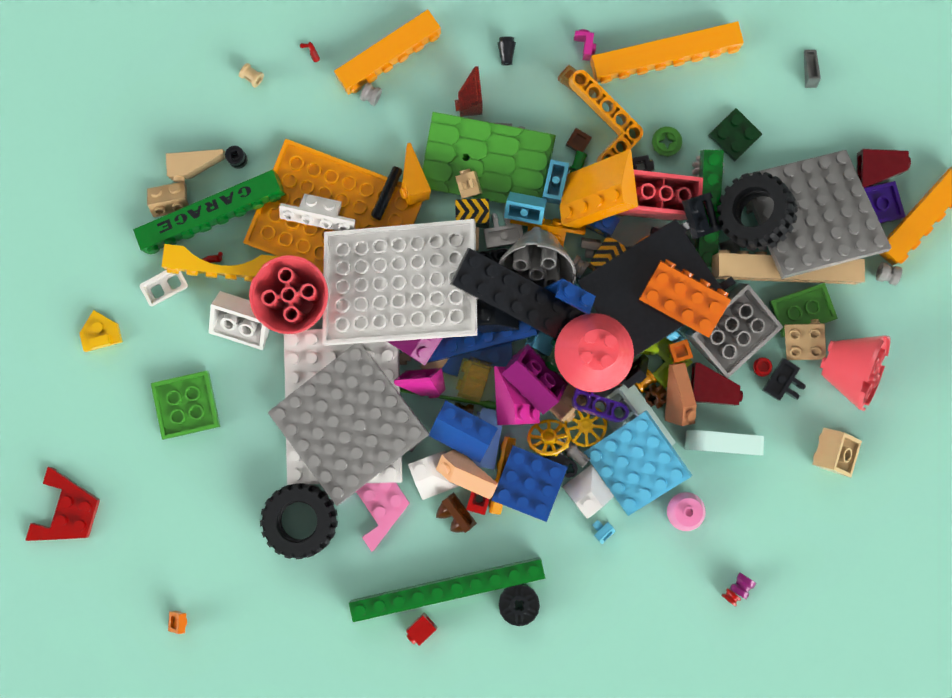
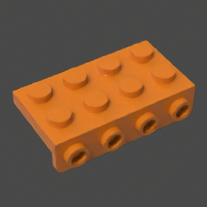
[639,259,731,338]

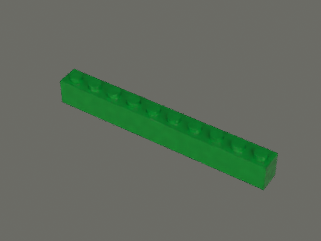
[349,557,546,622]

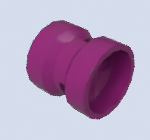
[729,572,757,600]

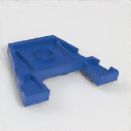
[442,342,512,377]

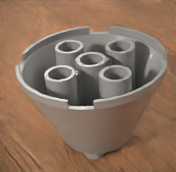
[498,227,576,288]

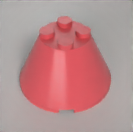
[249,255,328,334]
[554,313,634,392]
[820,335,891,411]

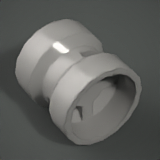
[876,262,902,285]

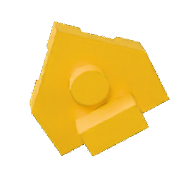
[79,310,123,352]

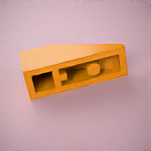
[400,143,431,205]

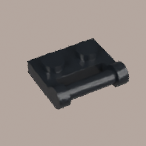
[682,192,722,239]

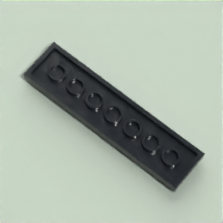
[450,248,586,340]

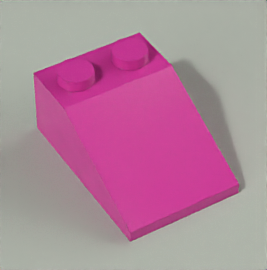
[494,367,540,425]

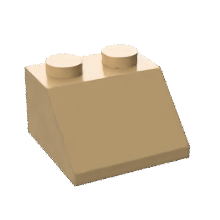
[812,427,862,478]

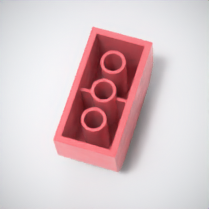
[619,170,703,220]

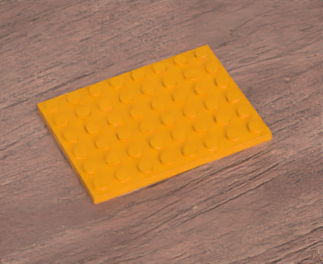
[243,138,423,274]

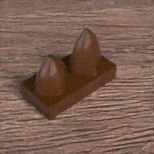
[436,492,477,533]

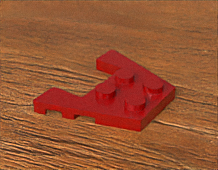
[25,467,100,541]

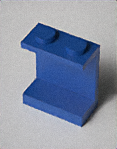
[544,279,596,314]

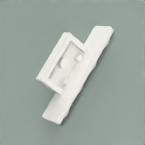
[279,193,355,231]

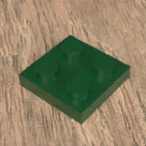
[708,108,762,162]

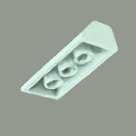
[595,384,676,445]

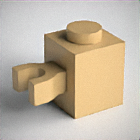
[455,169,482,199]

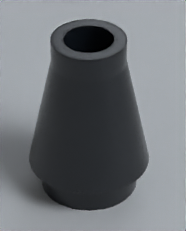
[497,37,516,66]

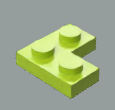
[652,337,693,389]

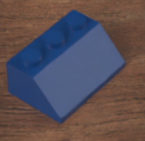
[429,401,498,463]

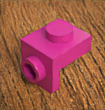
[574,29,596,61]

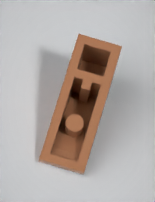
[665,362,697,426]

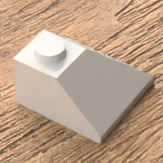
[408,451,459,500]
[562,464,614,519]

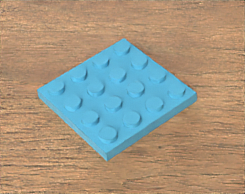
[584,410,692,516]

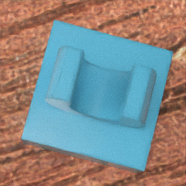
[592,520,616,544]

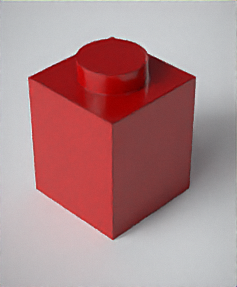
[406,613,437,646]

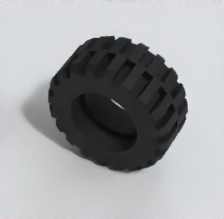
[717,172,798,251]
[260,483,338,559]

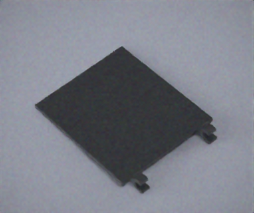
[577,219,736,357]

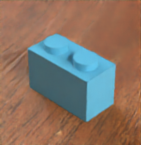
[542,160,570,205]
[504,192,547,225]

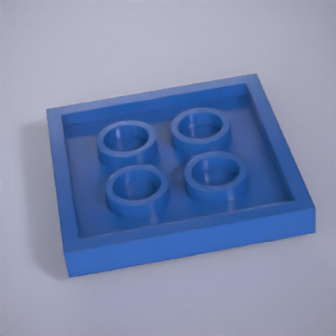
[492,445,568,522]

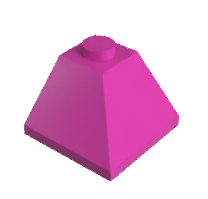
[394,368,446,398]

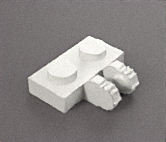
[484,212,523,249]

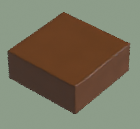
[566,128,592,152]

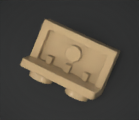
[147,182,189,217]
[549,384,586,423]

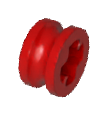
[721,588,741,607]

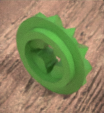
[652,127,682,157]

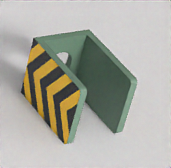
[455,198,489,228]

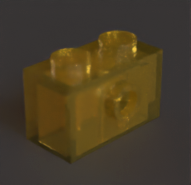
[456,356,492,403]

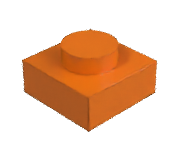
[668,339,693,364]
[168,611,187,634]

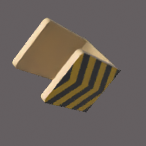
[588,235,629,271]

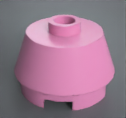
[667,492,706,531]

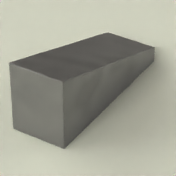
[804,50,821,88]

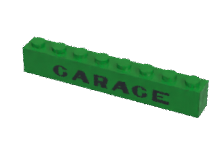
[133,169,286,254]

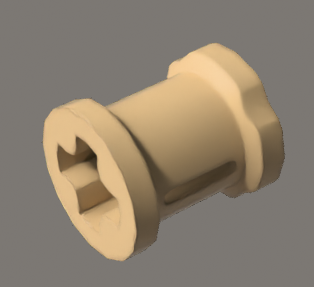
[239,63,264,88]

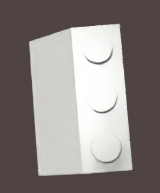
[209,291,270,350]

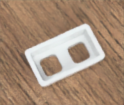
[139,270,188,306]

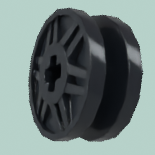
[499,584,540,626]

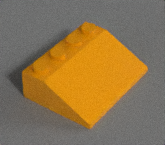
[560,150,638,229]

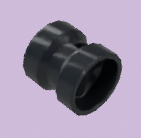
[225,146,248,169]

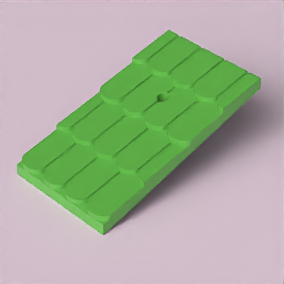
[422,112,556,204]

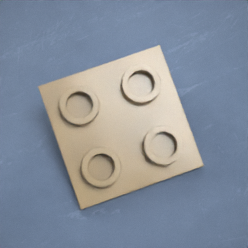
[784,319,826,360]

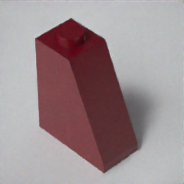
[857,149,911,188]
[691,362,743,406]

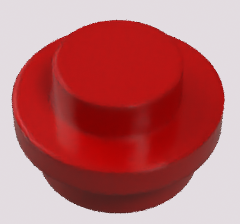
[753,357,772,377]

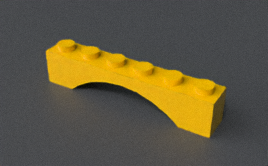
[162,244,280,282]

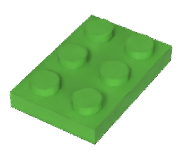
[769,283,838,337]

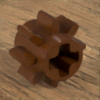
[644,384,667,409]

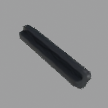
[371,166,402,220]

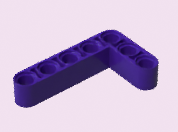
[572,388,629,423]

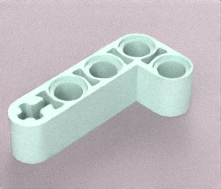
[685,430,764,456]

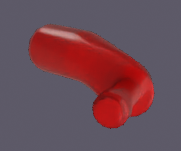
[300,42,320,62]
[202,252,223,263]

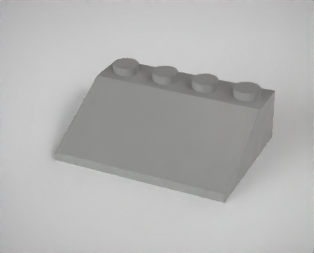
[684,283,783,378]

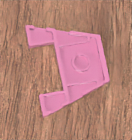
[352,483,410,552]

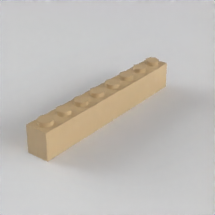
[712,250,865,285]

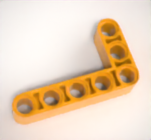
[568,70,643,162]

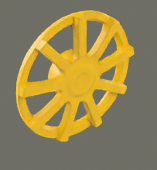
[564,407,607,447]
[527,419,571,457]

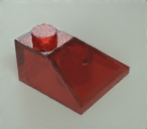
[455,66,483,117]

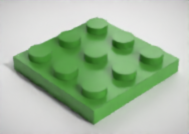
[151,371,220,440]

